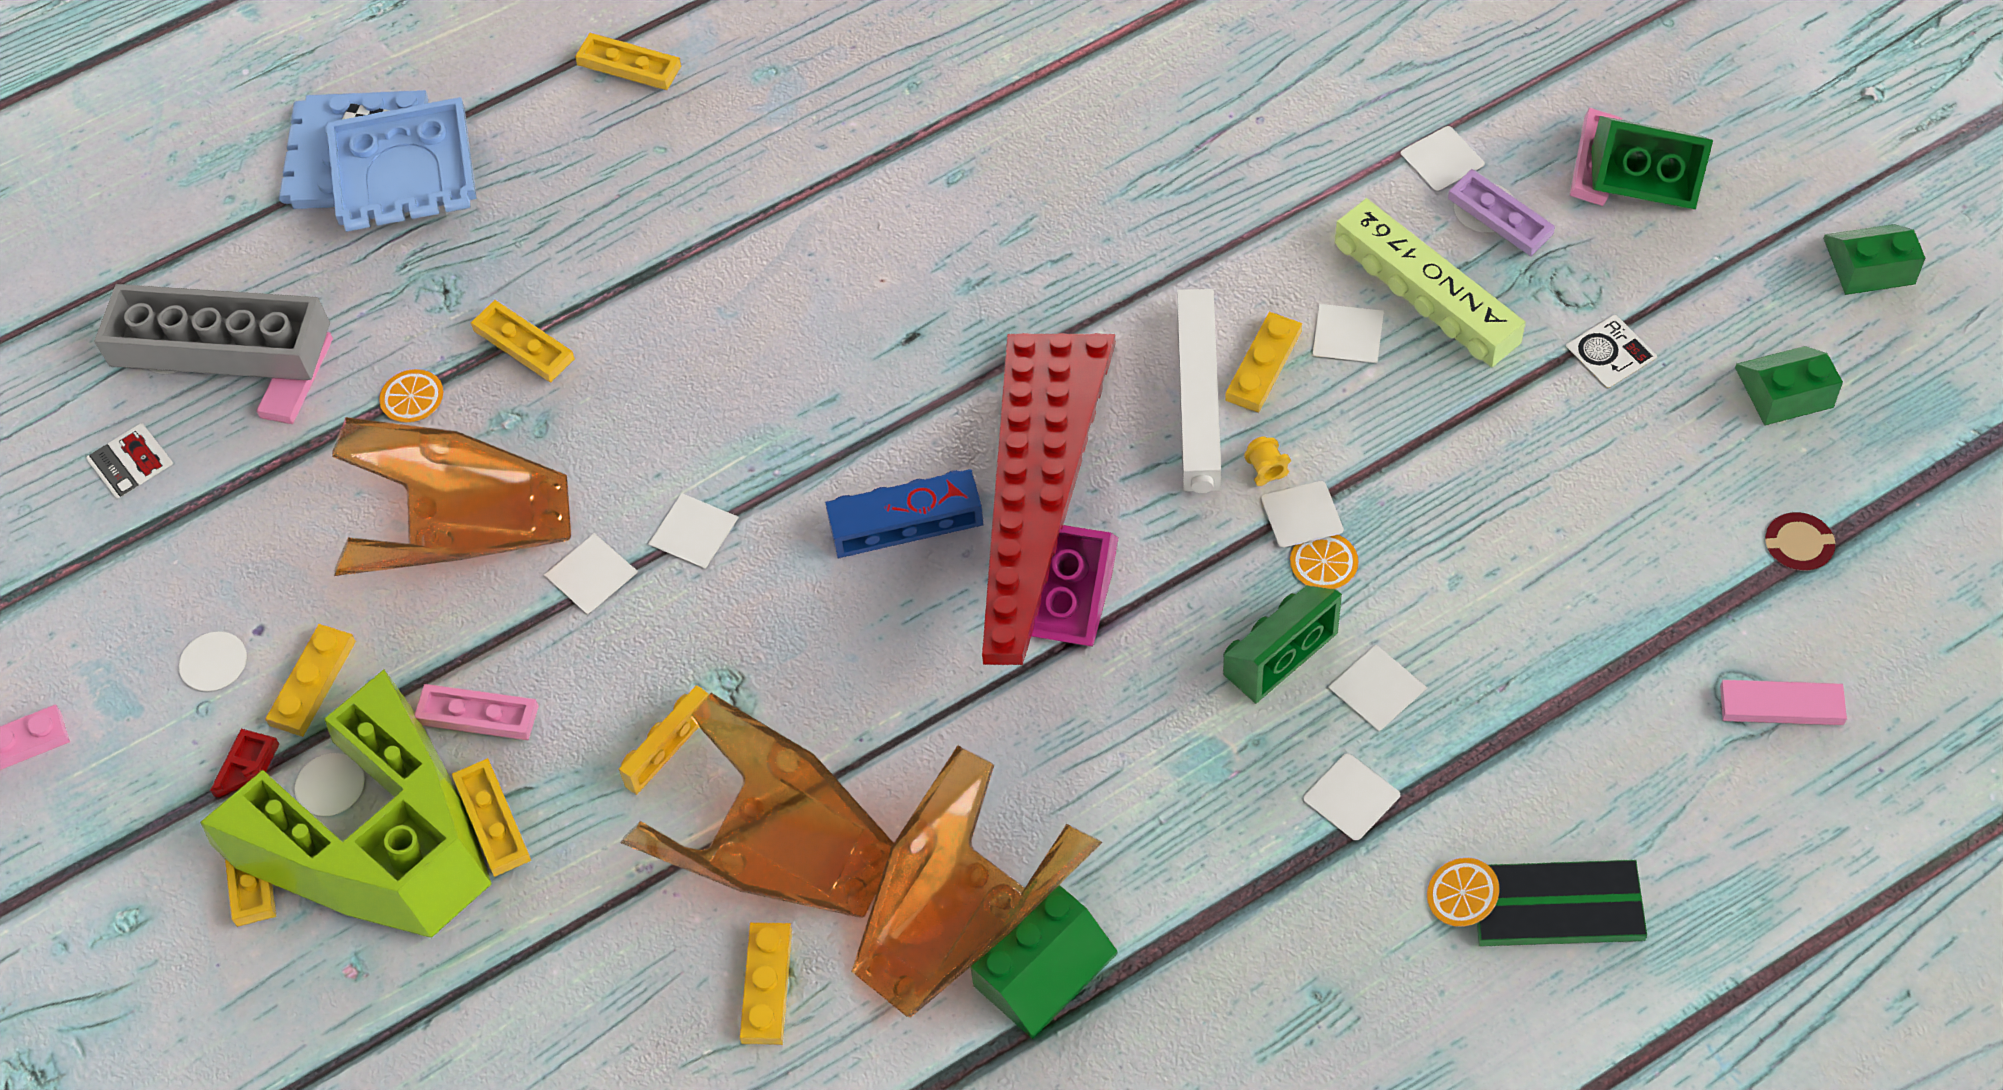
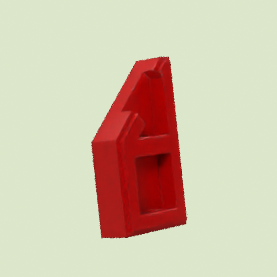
[210,728,280,797]

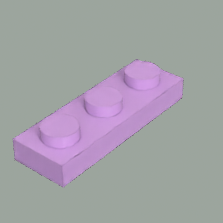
[1448,169,1555,256]

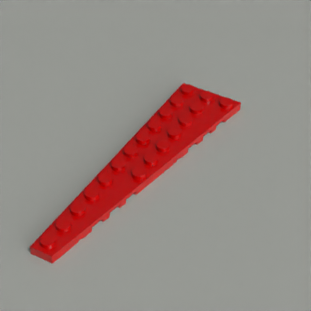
[982,333,1116,665]

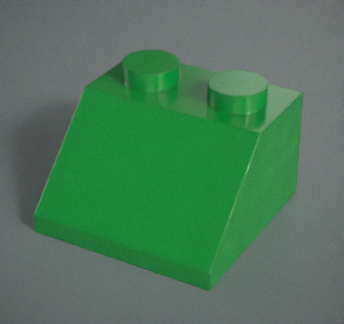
[1823,224,1926,295]
[1735,346,1843,426]

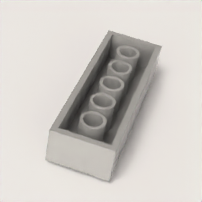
[94,284,330,380]

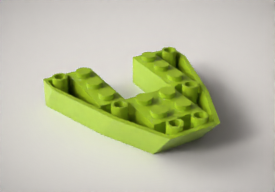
[200,669,492,938]

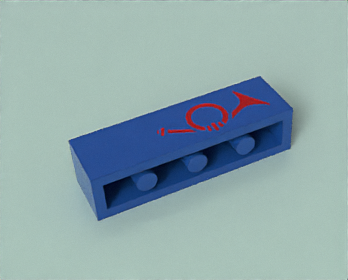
[825,469,984,558]

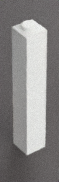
[1177,289,1221,493]

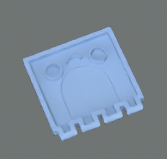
[279,90,429,209]
[326,97,477,232]

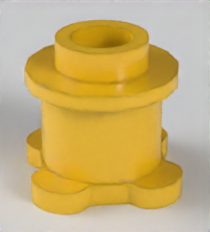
[1244,436,1291,486]

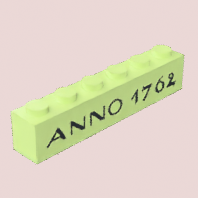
[1335,198,1526,368]

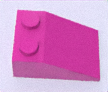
[1031,525,1119,647]

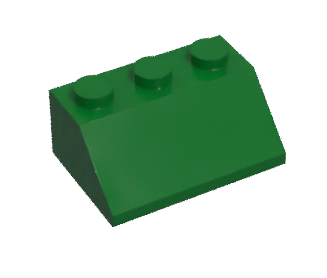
[1591,116,1713,210]
[1223,585,1342,704]
[970,883,1118,1039]

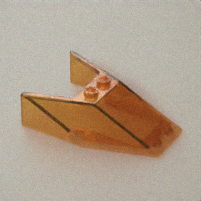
[332,417,571,576]
[620,693,899,918]
[851,745,1103,1018]

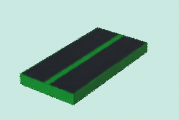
[1477,860,1647,946]

